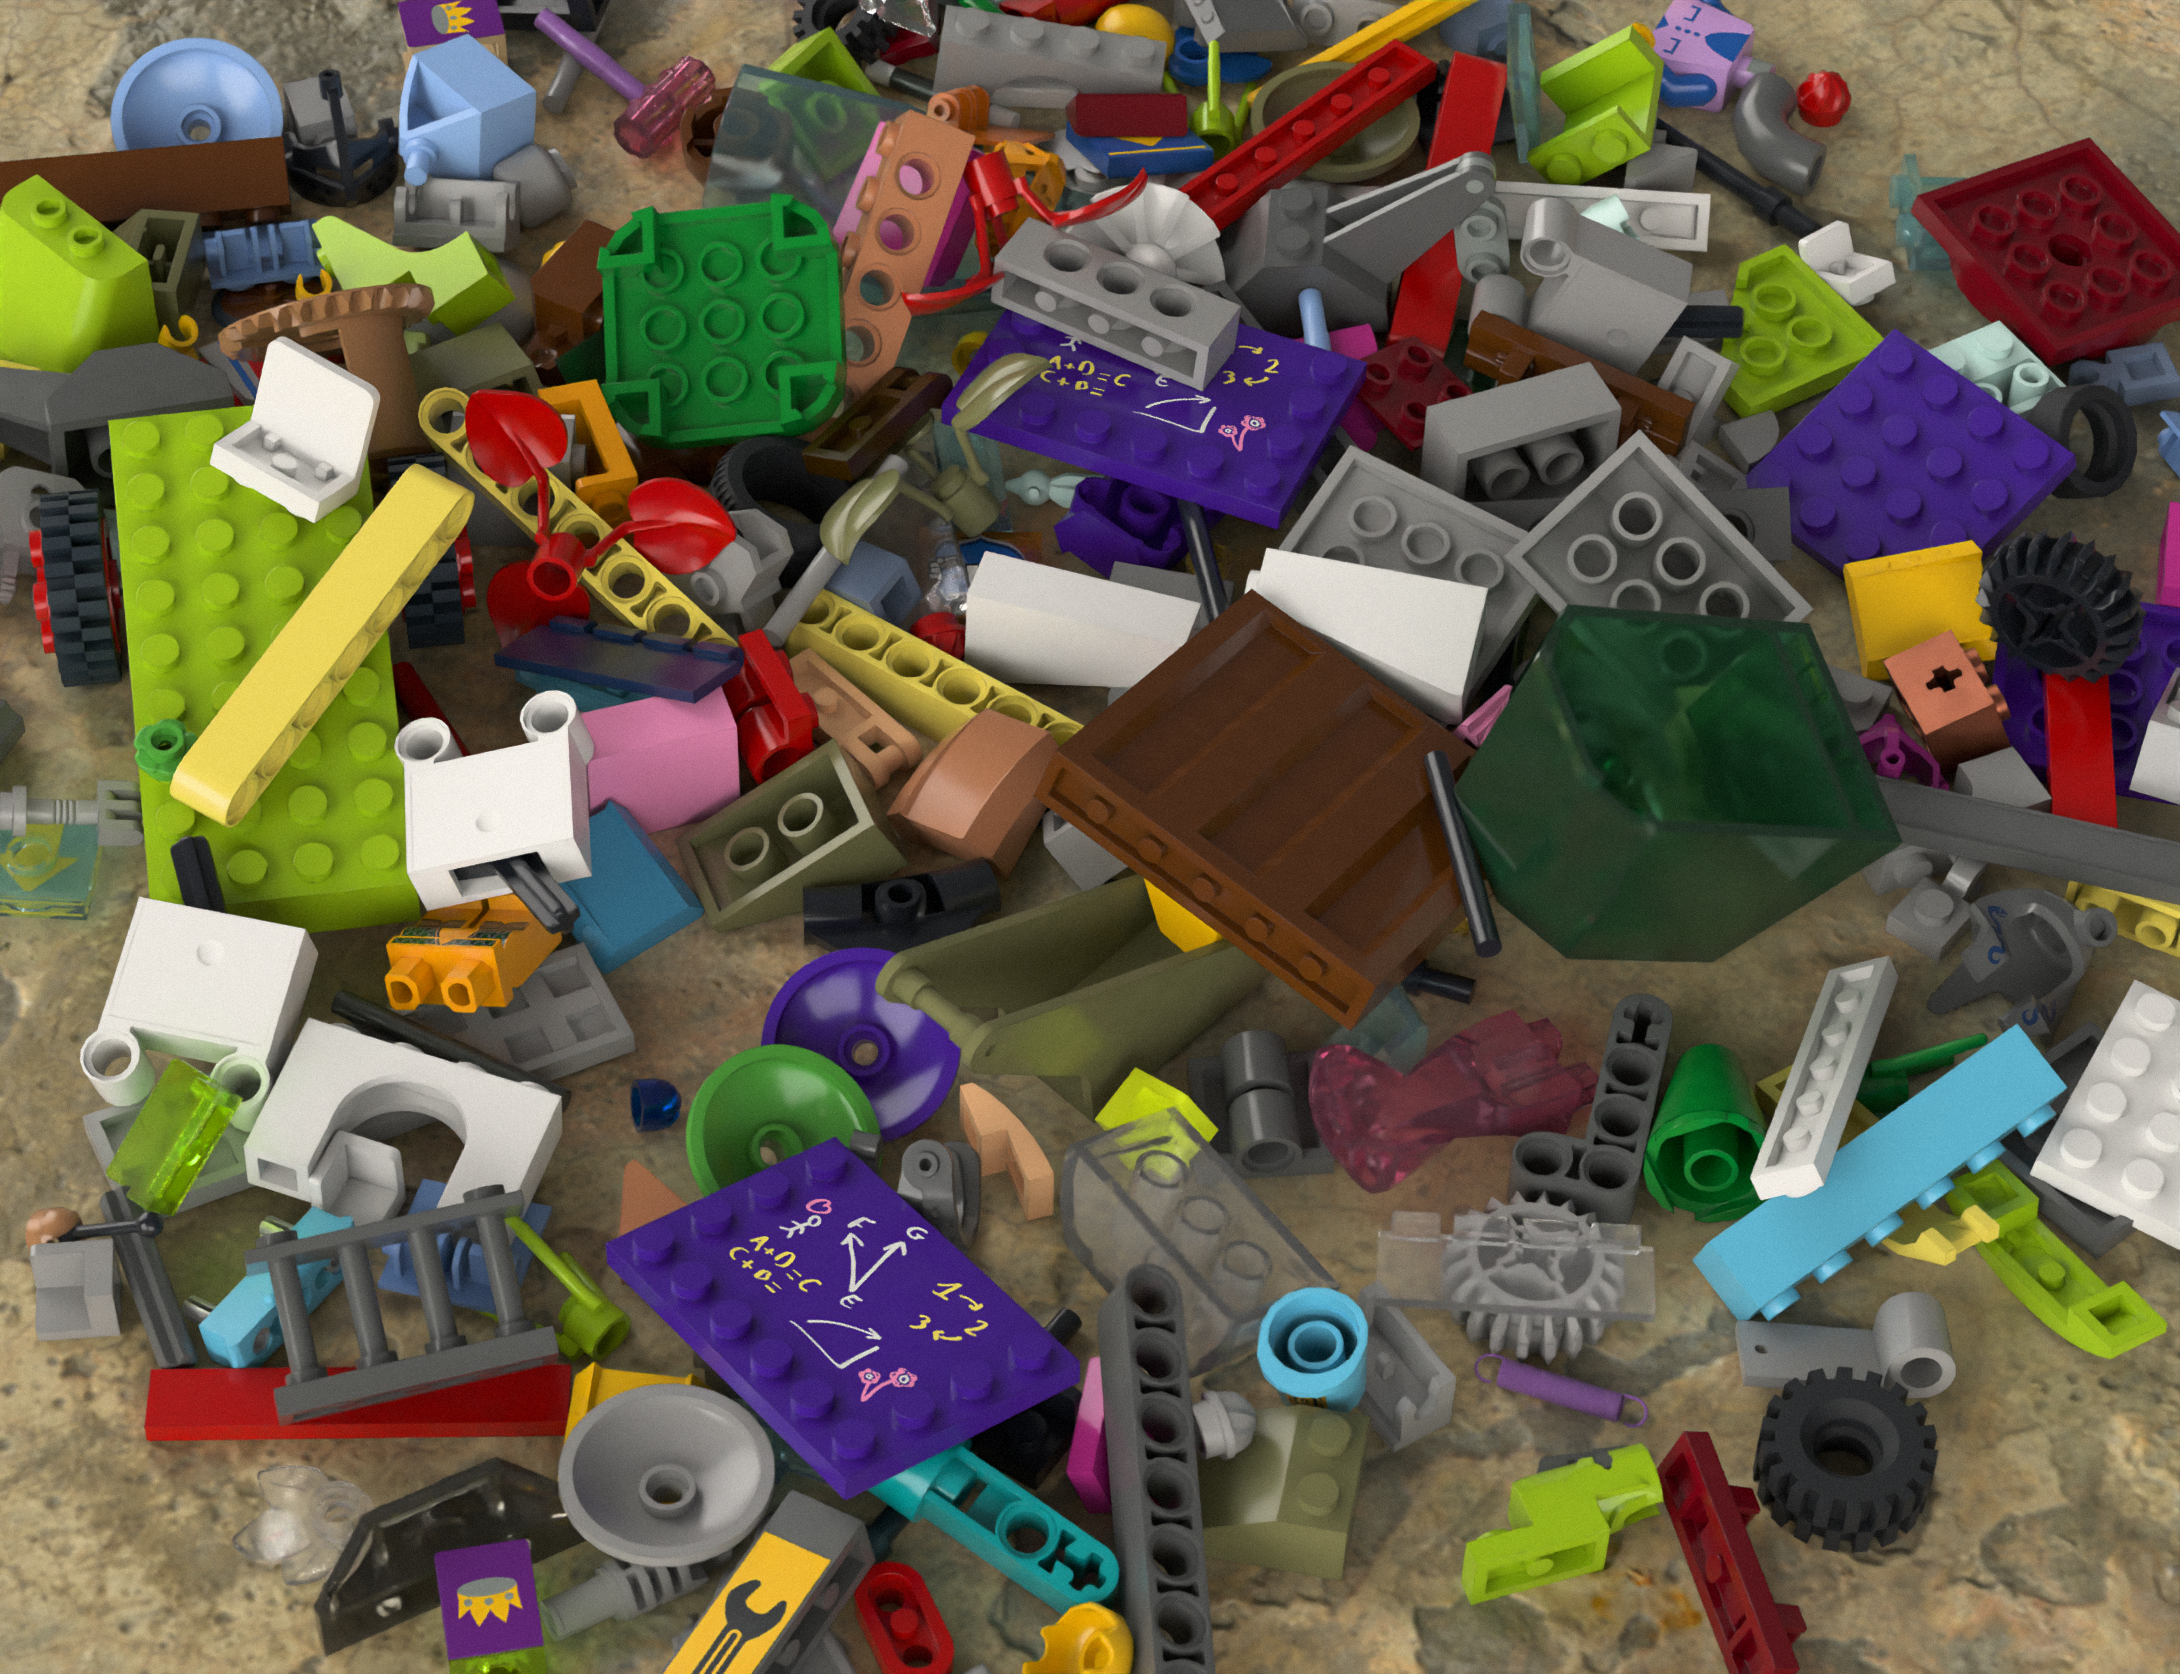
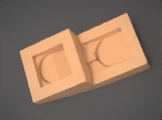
[960,1082,1054,1221]

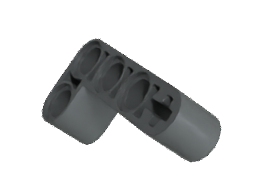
[1507,993,1673,1233]

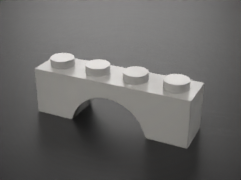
[933,5,1167,98]

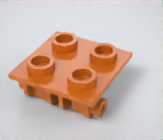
[927,85,1055,153]

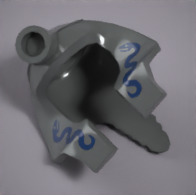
[1926,888,2118,1046]

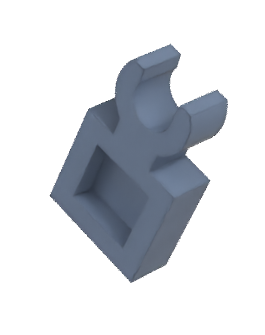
[2068,342,2180,406]

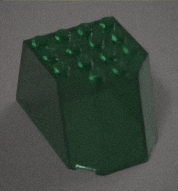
[1453,604,1903,963]

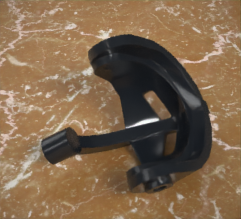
[281,69,399,209]

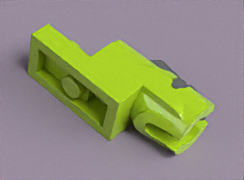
[1461,1443,1663,1605]

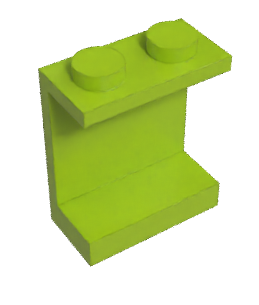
[1526,25,1664,186]

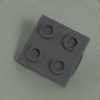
[1186,1030,1335,1182]

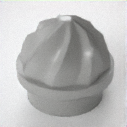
[1192,1390,1257,1461]

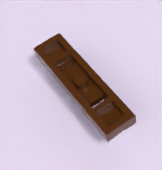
[1463,310,1696,458]

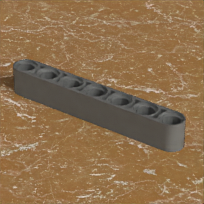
[1097,1264,1216,1674]

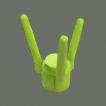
[1162,40,1257,160]
[476,1216,632,1362]

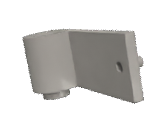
[1735,1291,1956,1399]

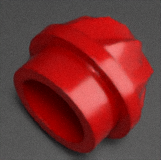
[1796,69,1851,128]
[910,612,966,662]

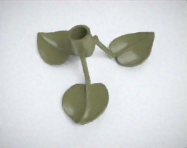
[820,353,1053,565]

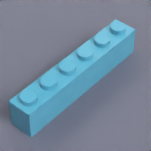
[1692,1024,2067,1322]

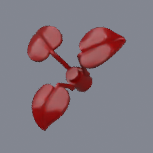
[901,150,1148,316]
[465,389,737,649]

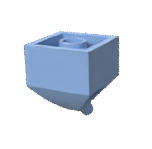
[398,33,537,186]

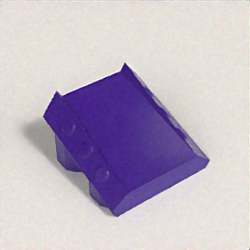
[1054,475,1227,580]

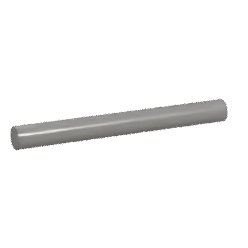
[763,454,908,647]

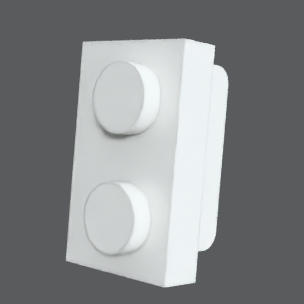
[210,336,380,523]

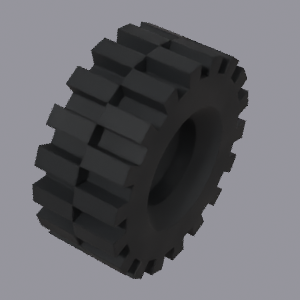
[1753,1367,1938,1553]

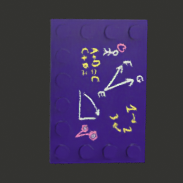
[941,308,1367,530]
[606,1137,1080,1501]

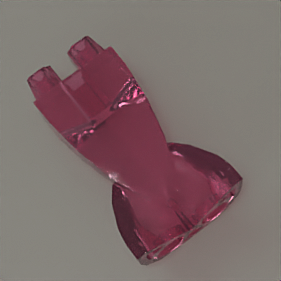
[1308,1009,1599,1194]

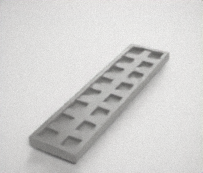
[83,942,635,1219]

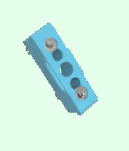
[181,1206,355,1368]

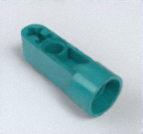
[867,1439,1119,1615]

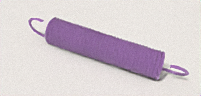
[1474,1353,1648,1428]

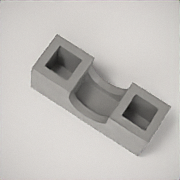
[1840,746,2052,896]

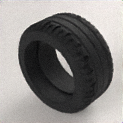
[708,436,862,589]

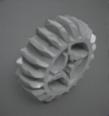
[1440,1190,1626,1365]

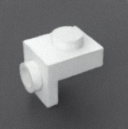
[1798,221,1896,307]

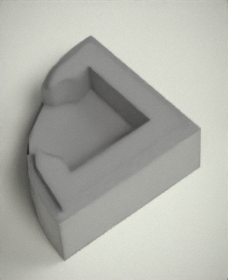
[1718,410,1779,475]

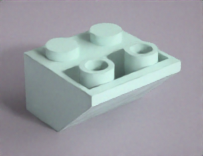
[1928,321,2067,419]

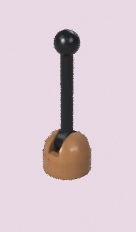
[26,1207,164,1251]

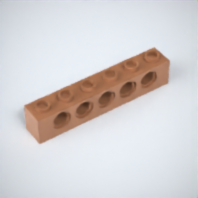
[794,109,976,443]

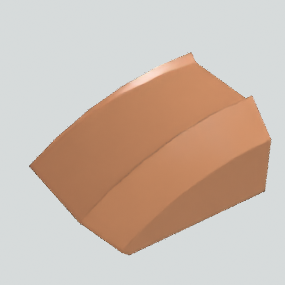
[886,708,1059,880]

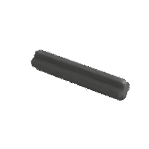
[99,1185,198,1369]

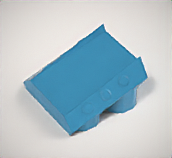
[558,800,705,974]

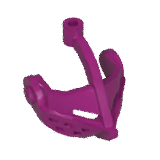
[1825,713,1949,791]

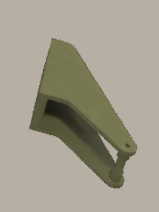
[875,874,1272,1123]

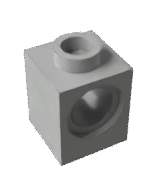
[283,77,358,167]

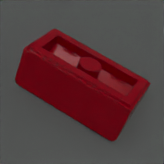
[1065,93,1188,137]

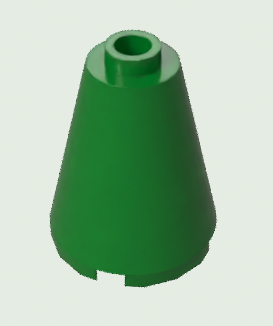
[1643,1044,1769,1223]

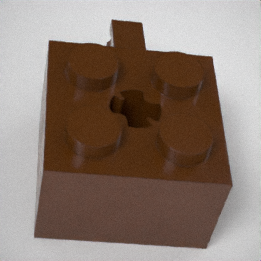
[524,219,616,387]

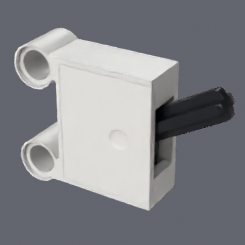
[394,690,595,935]
[80,835,319,1132]

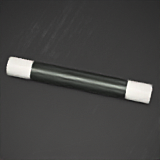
[865,60,1020,128]

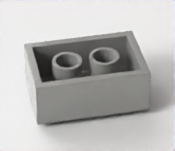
[1420,361,1622,502]

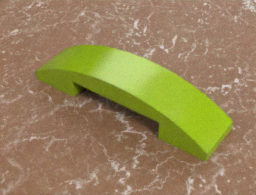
[1944,1159,2167,1359]

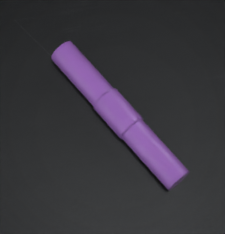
[534,8,656,111]

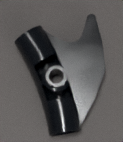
[803,857,1002,953]

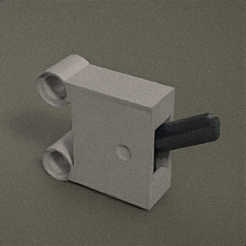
[1468,197,1745,376]

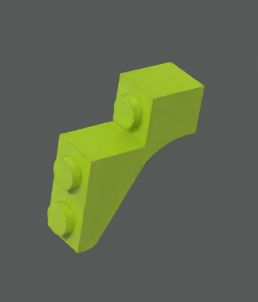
[311,216,516,337]

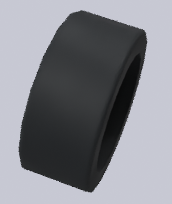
[2028,385,2137,499]

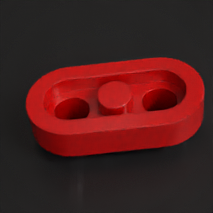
[854,1561,954,1674]

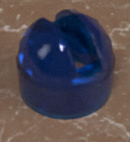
[630,1078,682,1133]

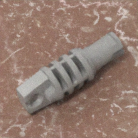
[540,1547,733,1643]

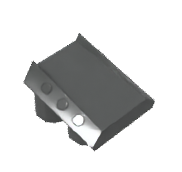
[1173,0,1309,53]

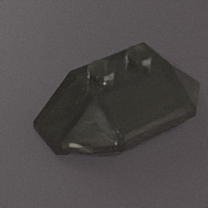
[313,1456,587,1656]

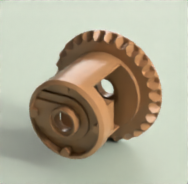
[218,283,435,483]

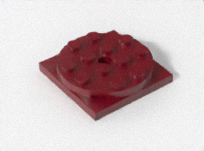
[1910,137,2180,367]

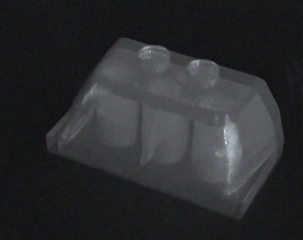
[1059,1106,1340,1379]

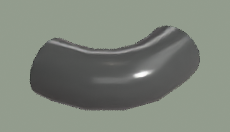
[1732,72,1827,198]

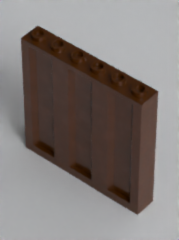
[1033,589,1557,1031]

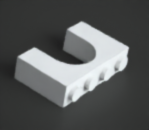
[244,1018,563,1248]

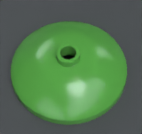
[686,1044,882,1197]

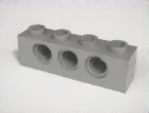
[990,217,1241,392]

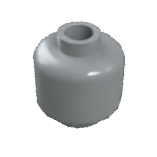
[493,143,577,229]

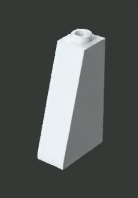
[1245,548,1488,726]
[964,551,1201,688]

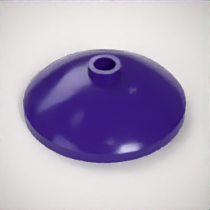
[761,947,961,1144]

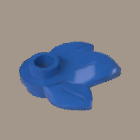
[1168,26,1272,87]

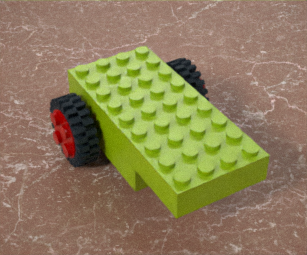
[29,405,476,933]

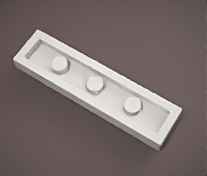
[1492,181,1711,253]

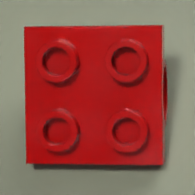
[721,628,819,785]

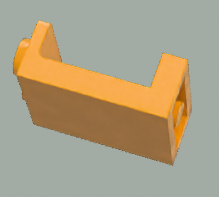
[537,379,638,549]

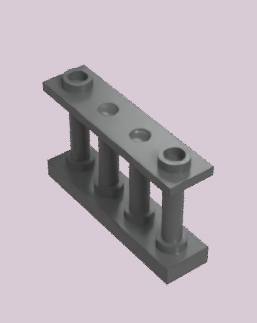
[244,1184,559,1426]

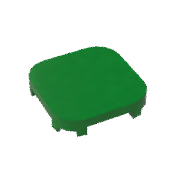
[596,193,847,450]

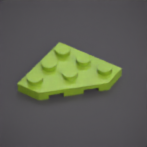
[1721,244,1884,418]

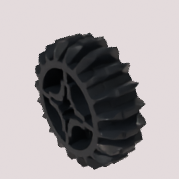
[1975,527,2147,684]

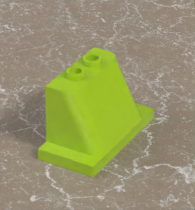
[0,174,159,374]

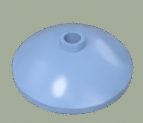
[110,37,284,151]

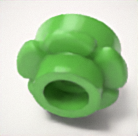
[134,719,198,782]

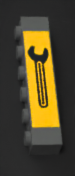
[660,1489,876,1674]

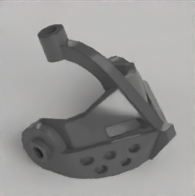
[849,1130,981,1255]

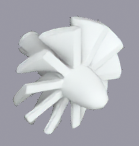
[1065,182,1225,288]

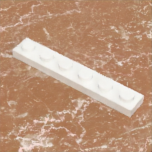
[1750,955,1898,1200]

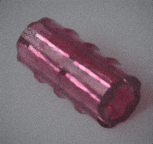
[613,55,716,159]

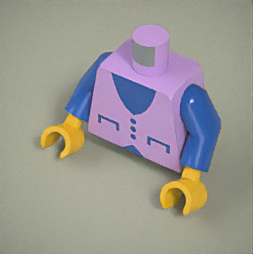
[1632,0,1776,113]

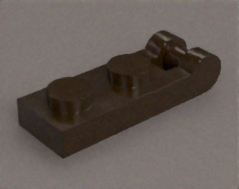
[801,366,954,481]

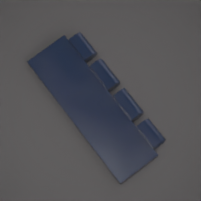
[493,615,745,704]

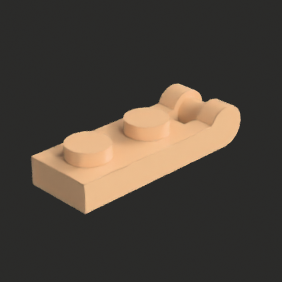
[789,648,923,791]

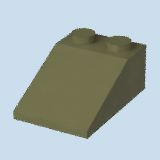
[675,738,909,934]
[1196,1404,1370,1581]

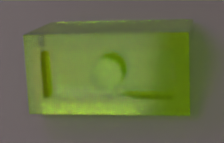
[106,1059,244,1216]

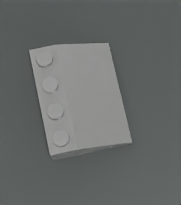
[1503,429,1814,738]

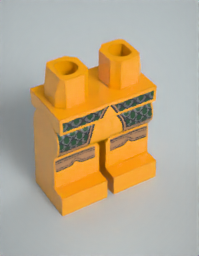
[384,893,562,1013]

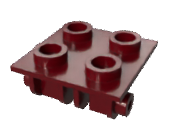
[1356,335,1474,452]

